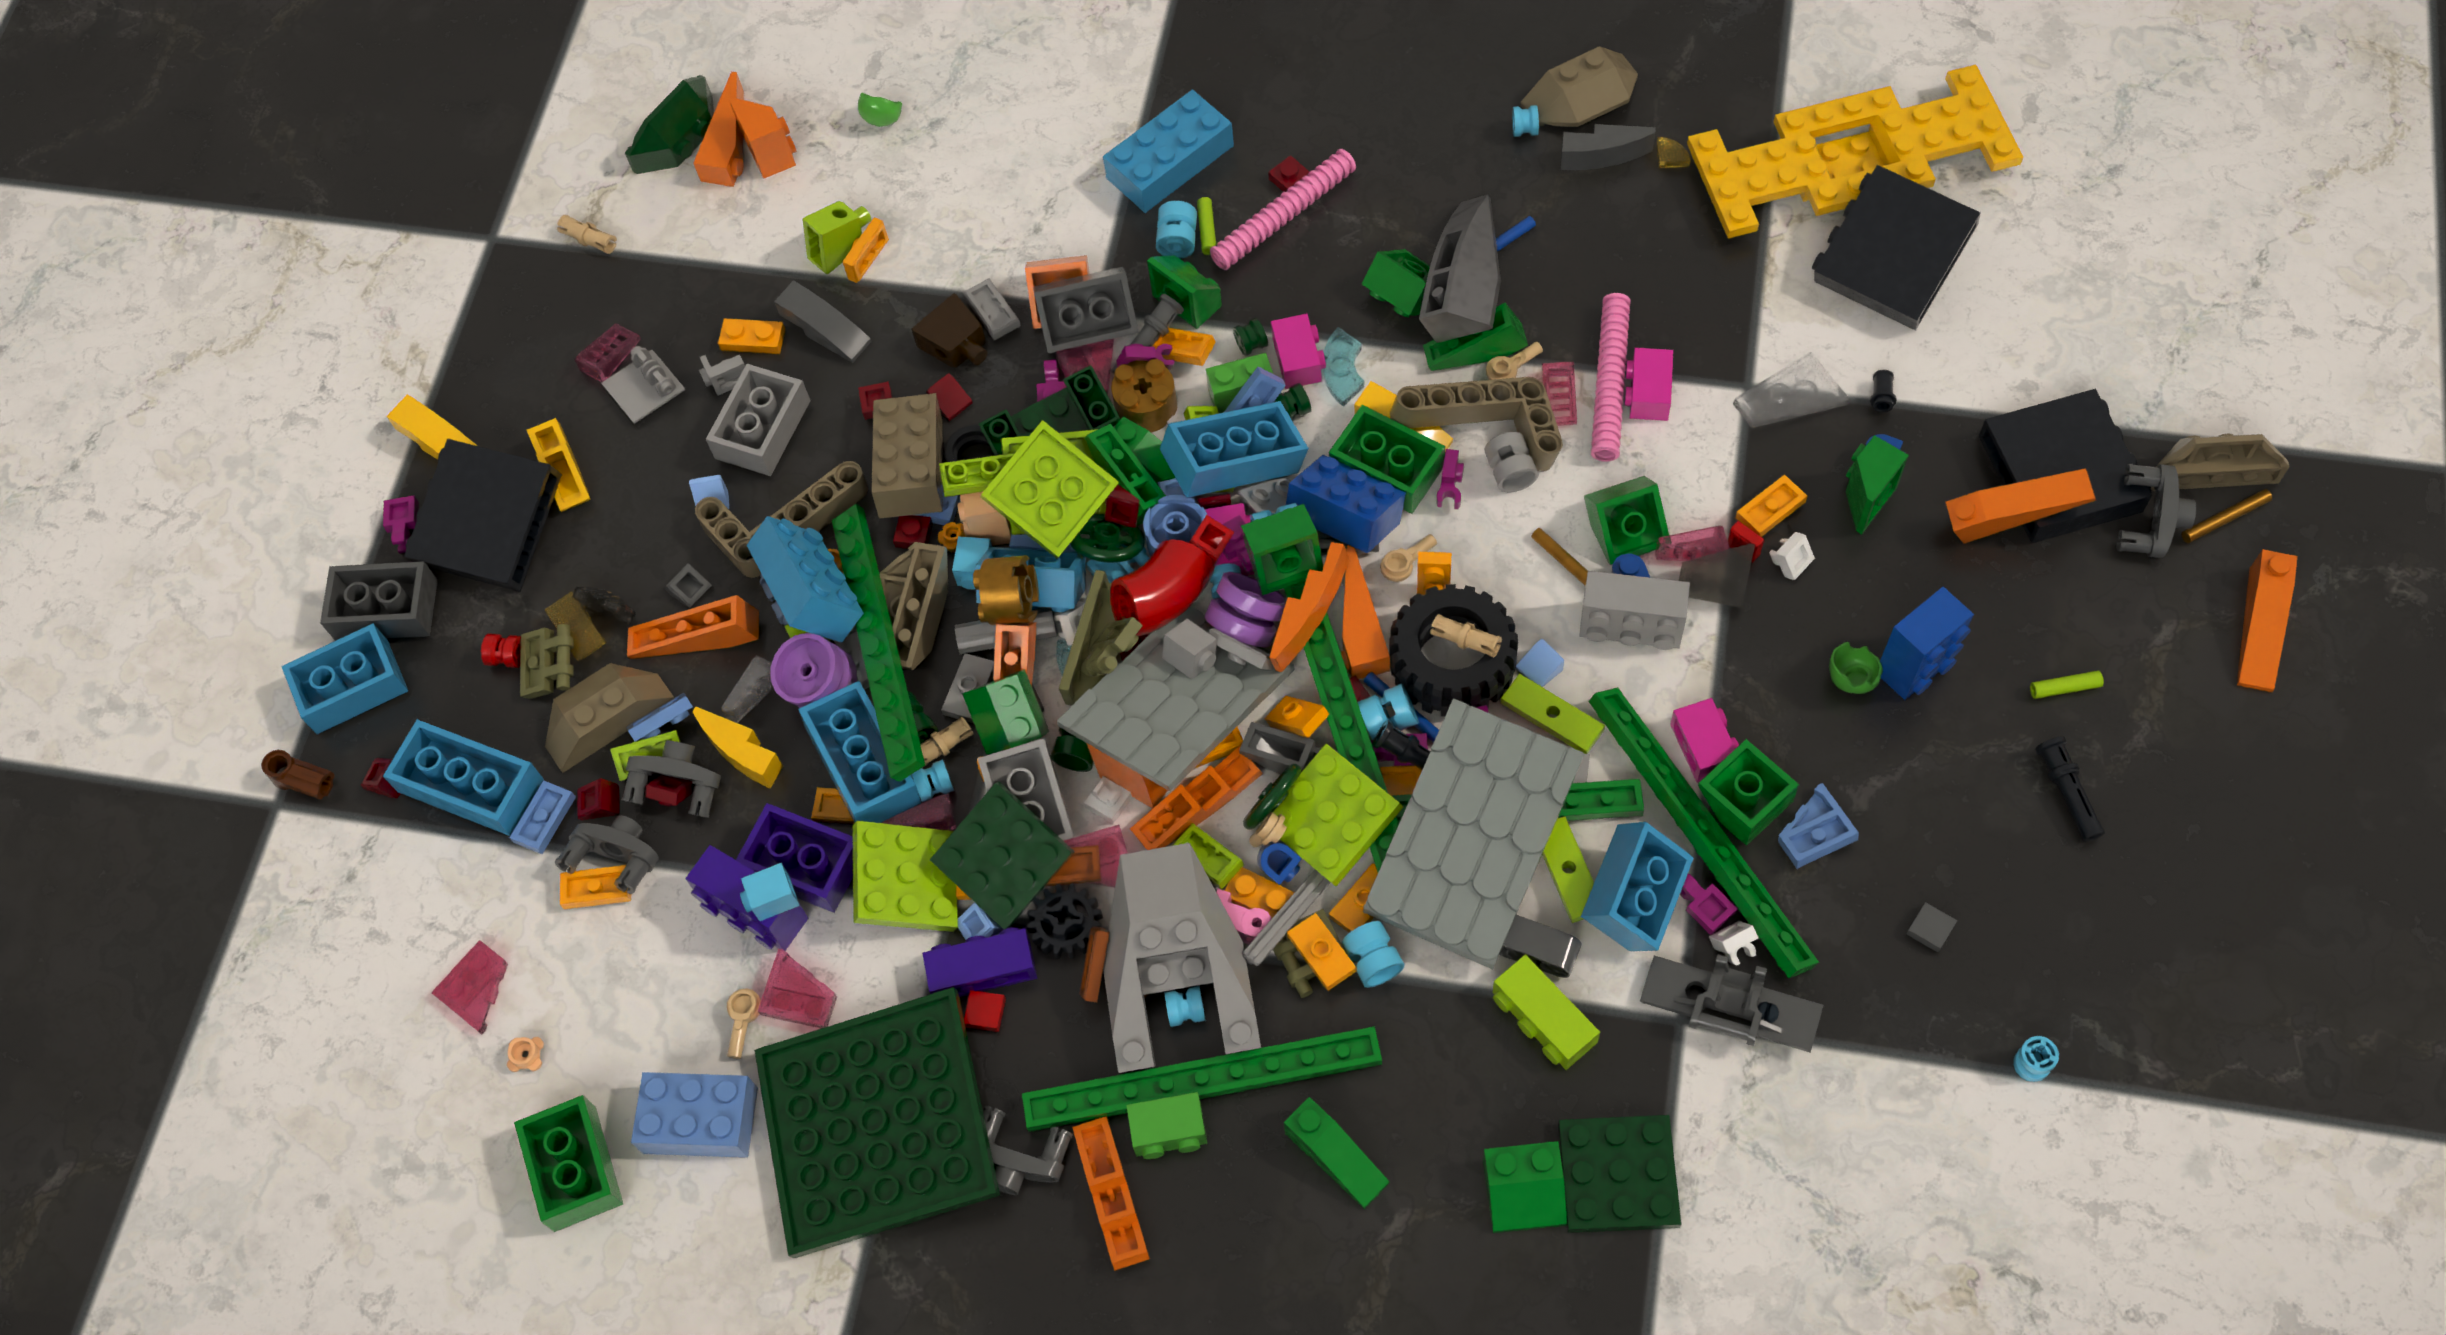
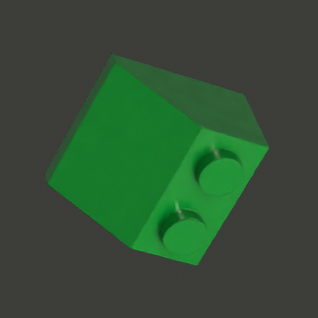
[1362,249,1430,317]
[1147,255,1222,329]
[1846,435,1909,534]
[1584,476,1671,565]
[1241,504,1323,596]
[962,669,1049,755]
[1698,739,1799,846]
[1483,1141,1567,1233]

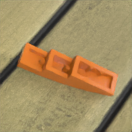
[1269,542,1349,672]
[1130,746,1263,850]
[1072,1116,1150,1271]

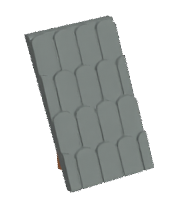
[1057,607,1295,809]
[1363,698,1585,970]

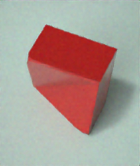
[1189,515,1234,564]

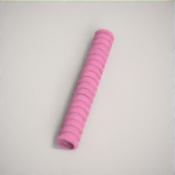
[1210,149,1356,270]
[1591,293,1631,462]

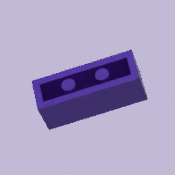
[922,928,1038,997]

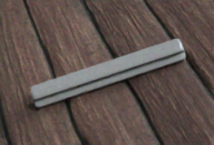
[1243,870,1331,966]

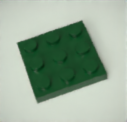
[930,782,1075,929]
[1558,1115,1682,1233]

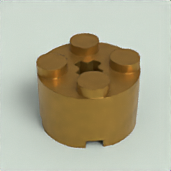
[1111,359,1177,432]
[973,555,1039,625]

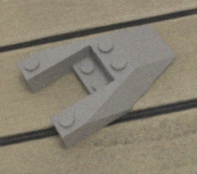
[1103,843,1261,1073]

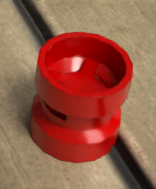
[481,633,521,668]

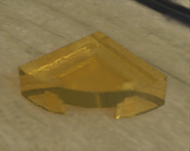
[1657,137,1690,168]

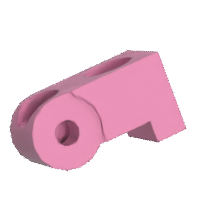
[1216,889,1271,944]

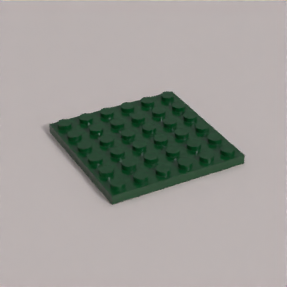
[754,987,1000,1259]

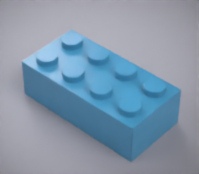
[1103,89,1234,213]
[1160,401,1309,498]
[746,516,864,643]
[798,681,921,823]
[383,719,544,836]

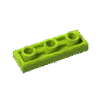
[939,453,1015,497]
[1500,673,1605,754]
[1542,816,1594,923]

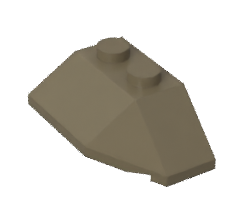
[1521,46,1638,127]
[2151,433,2290,491]
[880,542,948,670]
[545,663,674,773]

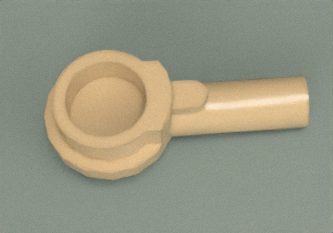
[1486,342,1543,380]
[1380,534,1437,582]
[1249,812,1287,847]
[727,988,762,1059]

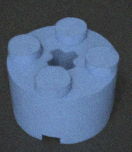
[1143,494,1207,556]

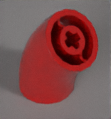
[1110,539,1215,637]

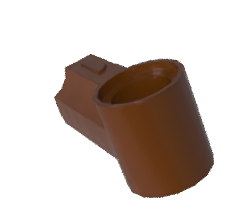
[261,749,335,800]

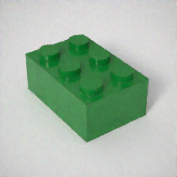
[1329,405,1446,514]
[514,1095,623,1232]

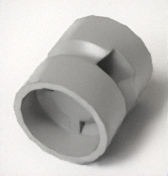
[1484,432,1538,493]

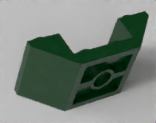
[979,365,1121,456]

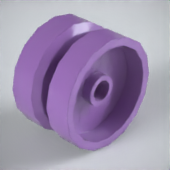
[1204,572,1287,648]
[770,633,857,708]

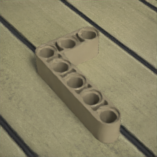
[1390,377,1563,472]
[695,461,868,578]

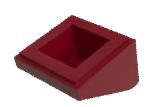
[926,373,973,421]
[1105,484,1140,528]
[1198,494,1232,509]
[361,758,401,798]
[577,778,620,820]

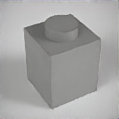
[1162,619,1217,679]

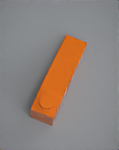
[693,71,744,187]
[1946,468,2096,544]
[1341,545,1390,679]
[2237,549,2298,693]
[627,595,759,659]
[993,622,1037,686]

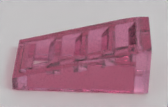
[574,323,641,382]
[1541,362,1577,426]
[1655,525,1729,562]
[883,793,956,831]

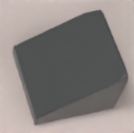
[663,563,712,609]

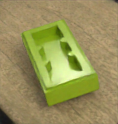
[610,730,680,781]
[1172,823,1244,890]

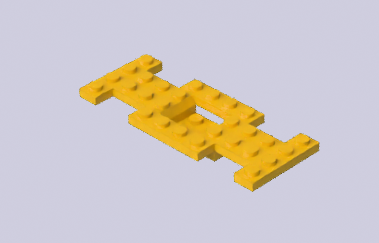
[1687,64,2023,239]

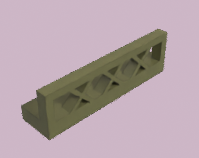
[1059,570,1115,706]

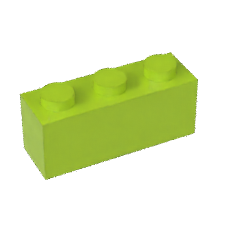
[1492,954,1600,1070]

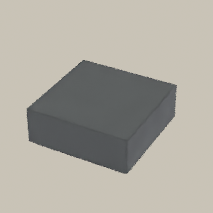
[1906,902,1958,952]

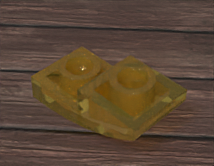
[544,591,607,661]

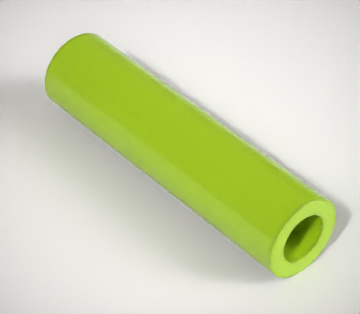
[1197,197,1216,255]
[2030,670,2104,699]

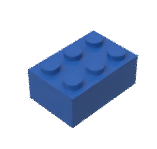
[1286,455,1406,554]
[1880,587,1974,700]

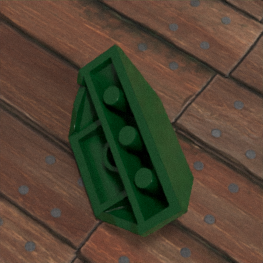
[625,75,714,174]

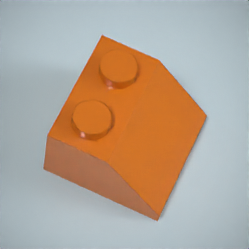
[729,98,797,179]
[1025,255,1090,329]

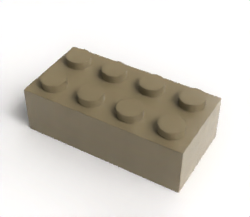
[872,393,943,519]

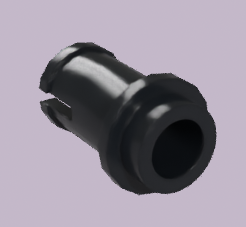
[1870,370,1897,412]

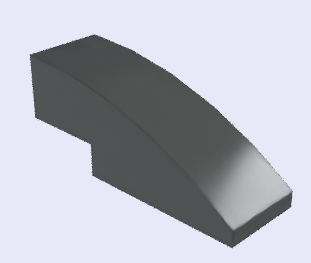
[1560,124,1656,170]
[774,280,872,363]
[1239,722,1322,774]

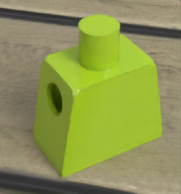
[802,201,871,275]

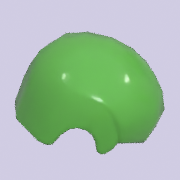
[858,93,902,127]
[1829,642,1883,694]

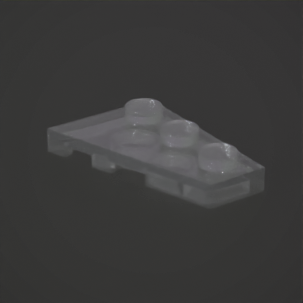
[1733,352,1850,428]

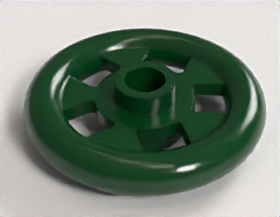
[1070,513,1145,563]
[1243,764,1301,830]

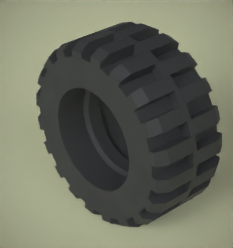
[1389,584,1518,717]

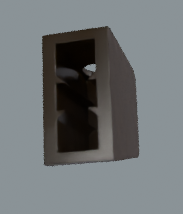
[911,293,988,368]

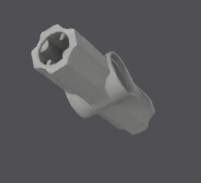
[955,607,1057,654]

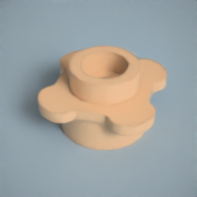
[507,1037,544,1072]

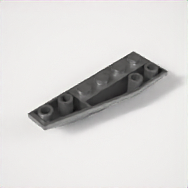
[1419,194,1501,343]

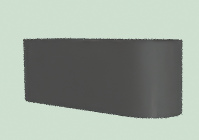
[1500,915,1582,978]

